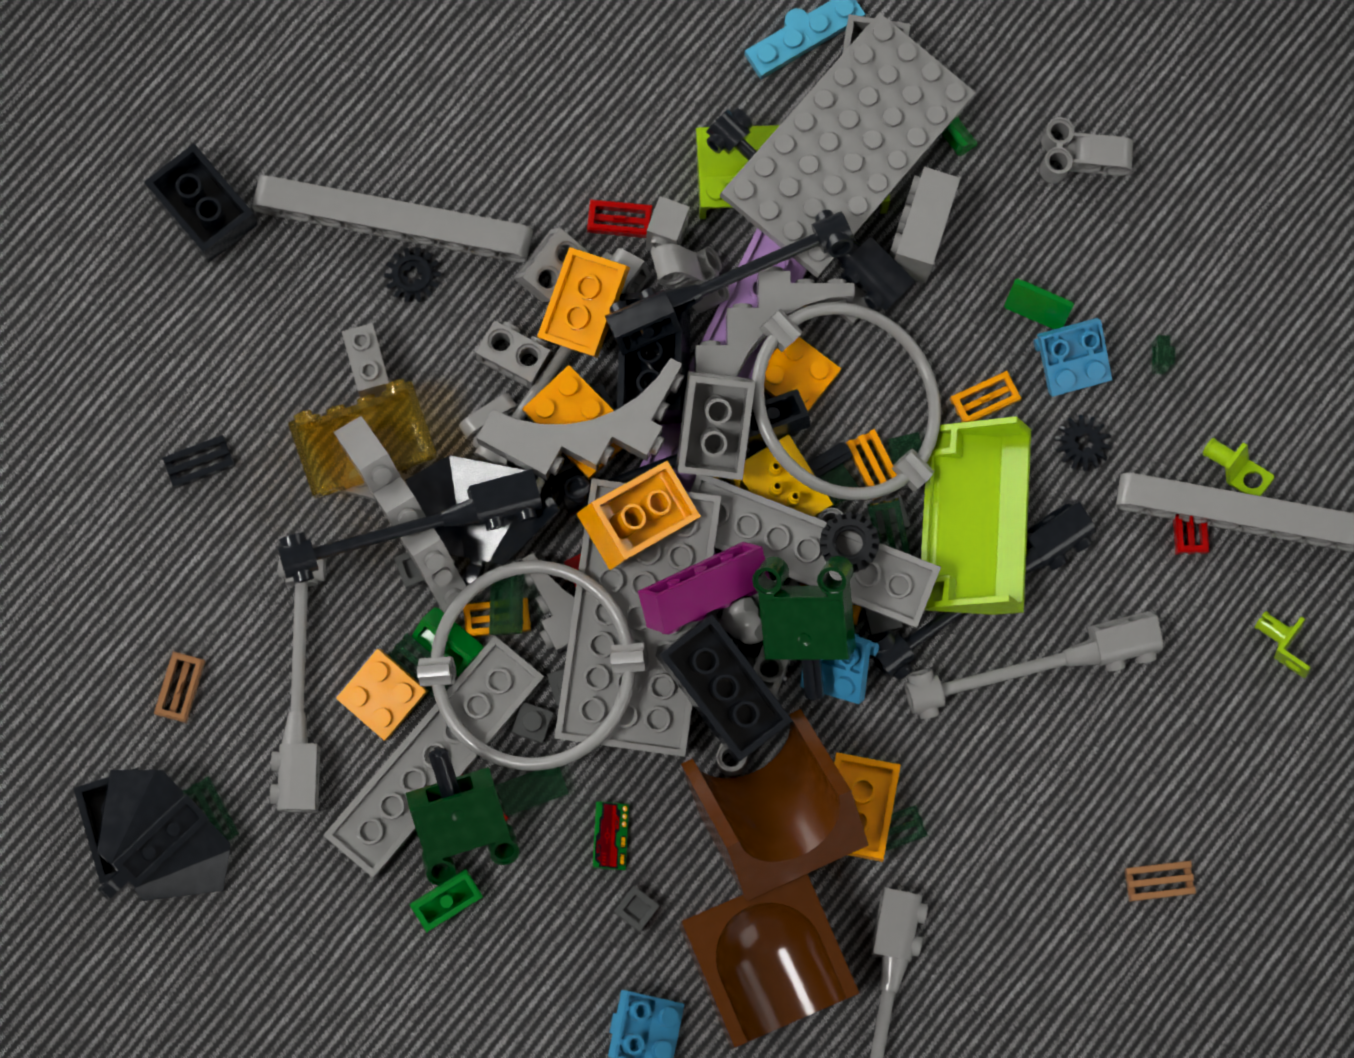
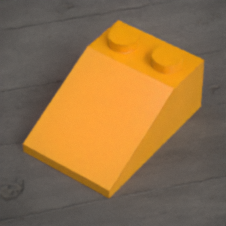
[576,460,701,570]

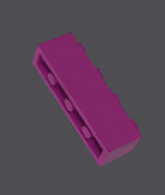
[638,542,770,634]

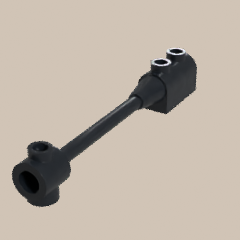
[706,108,915,311]
[605,210,854,356]
[559,389,811,518]
[277,469,542,584]
[871,500,1096,680]

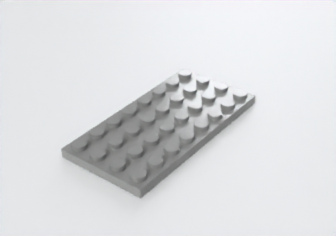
[720,12,976,278]
[554,478,721,757]

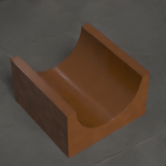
[681,709,869,901]

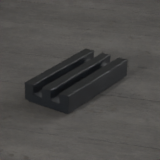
[162,435,235,489]

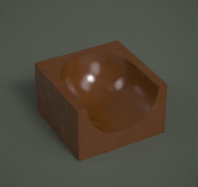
[679,874,859,1049]

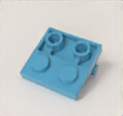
[1033,318,1112,397]
[800,634,879,704]
[608,990,684,1058]

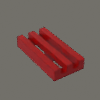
[587,199,652,238]
[1173,514,1209,555]

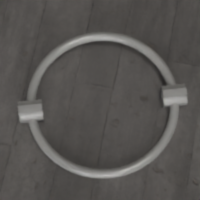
[752,302,941,500]
[417,560,649,771]

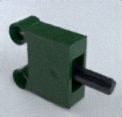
[752,556,856,700]
[406,746,519,885]

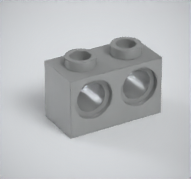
[646,196,690,255]
[513,228,588,302]
[476,320,551,389]
[341,323,392,401]

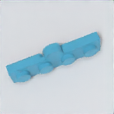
[744,0,866,79]

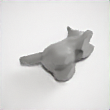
[717,580,777,645]

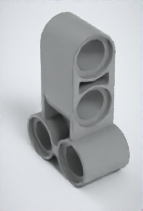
[1039,117,1133,184]
[651,243,729,313]

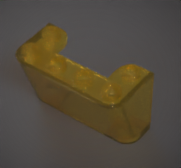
[288,379,437,498]

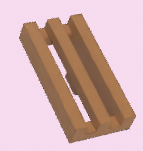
[154,651,206,724]
[1124,861,1196,902]

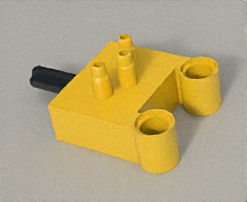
[713,434,852,518]

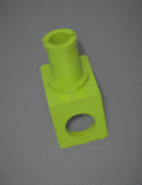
[1203,438,1274,496]
[1254,611,1311,679]

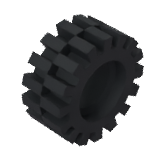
[820,512,879,573]

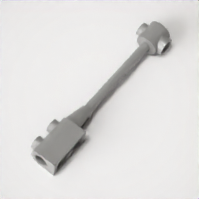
[473,248,651,468]
[270,558,326,813]
[905,611,1163,719]
[870,888,928,1058]

